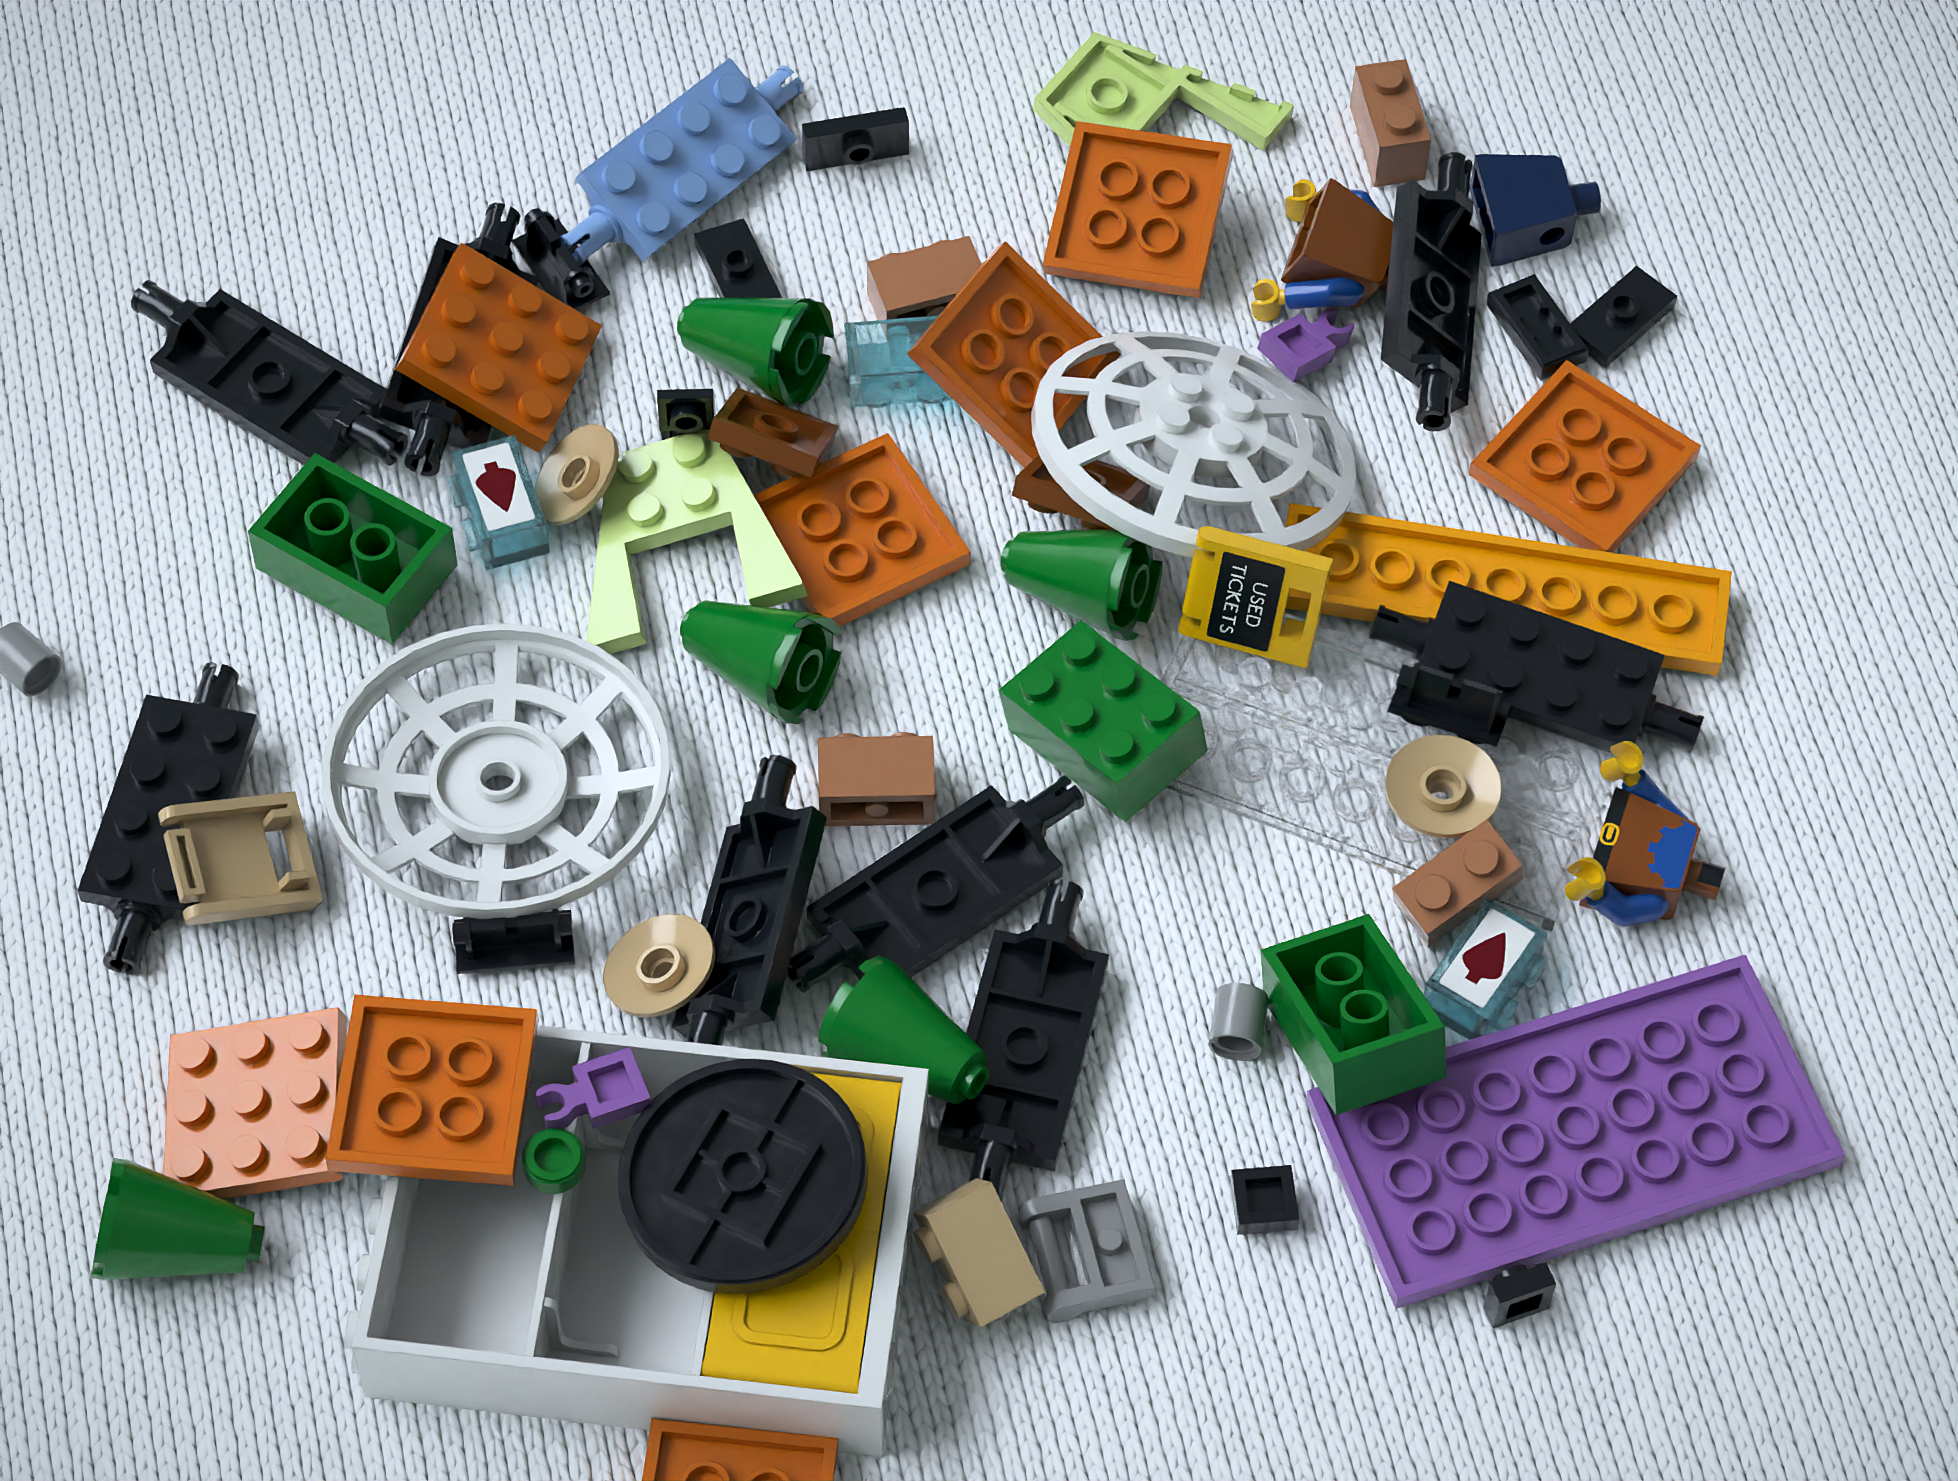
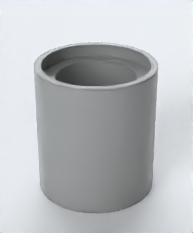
[0,622,62,697]
[1208,983,1269,1061]

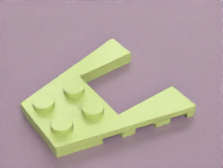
[1033,32,1294,151]
[586,430,808,654]

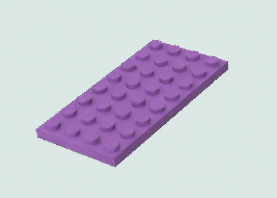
[1306,954,1845,1309]

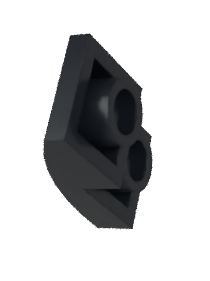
[657,389,716,440]

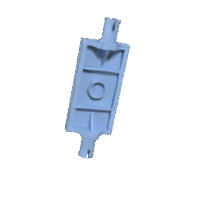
[560,58,803,265]

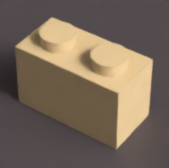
[913,1178,1045,1327]

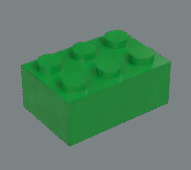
[248,453,458,644]
[998,620,1208,823]
[1260,914,1447,1115]

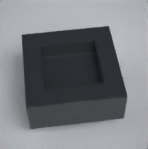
[1230,1165,1299,1235]
[1483,1263,1556,1328]

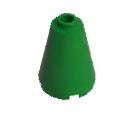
[677,297,834,406]
[1000,529,1163,641]
[680,600,841,724]
[818,955,989,1104]
[90,1158,265,1281]

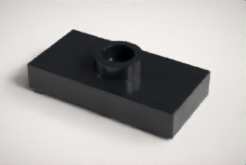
[802,107,909,172]
[694,218,782,298]
[1570,265,1677,368]
[1486,274,1589,381]

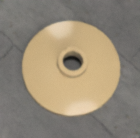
[534,424,619,525]
[1385,735,1501,838]
[603,914,715,1018]

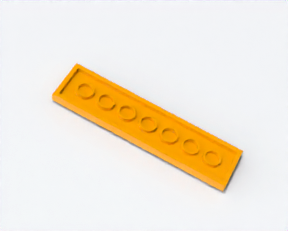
[1285,503,1732,676]

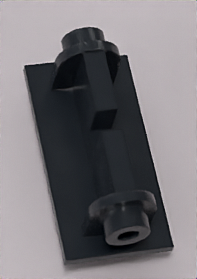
[512,208,610,310]
[1387,662,1513,747]
[452,908,575,974]

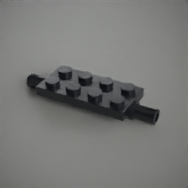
[1380,152,1482,432]
[377,202,539,477]
[131,280,408,466]
[1369,581,1704,753]
[77,662,260,975]
[672,755,827,1046]
[787,775,1085,993]
[938,879,1109,1202]

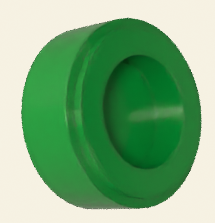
[522,1128,586,1194]

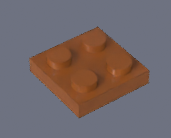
[707,387,839,478]
[1012,455,1150,530]

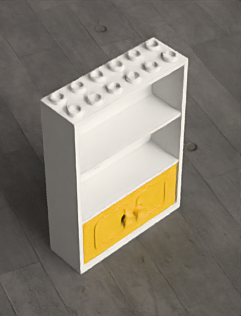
[344,1025,929,1458]

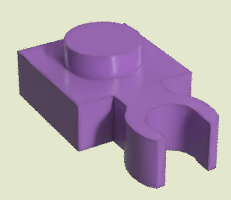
[1257,308,1354,382]
[536,1047,651,1129]

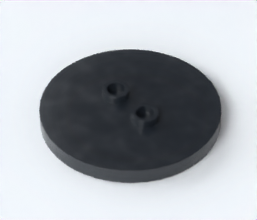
[618,1059,868,1294]

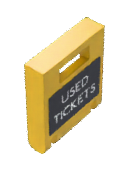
[1178,526,1334,669]

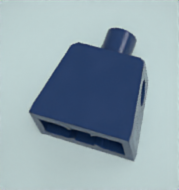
[1469,154,1601,267]

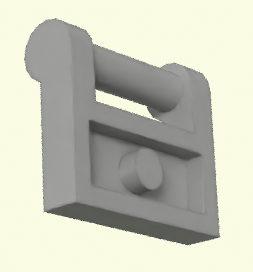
[1018,1179,1155,1323]

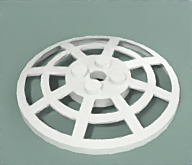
[1031,331,1357,558]
[321,623,671,919]

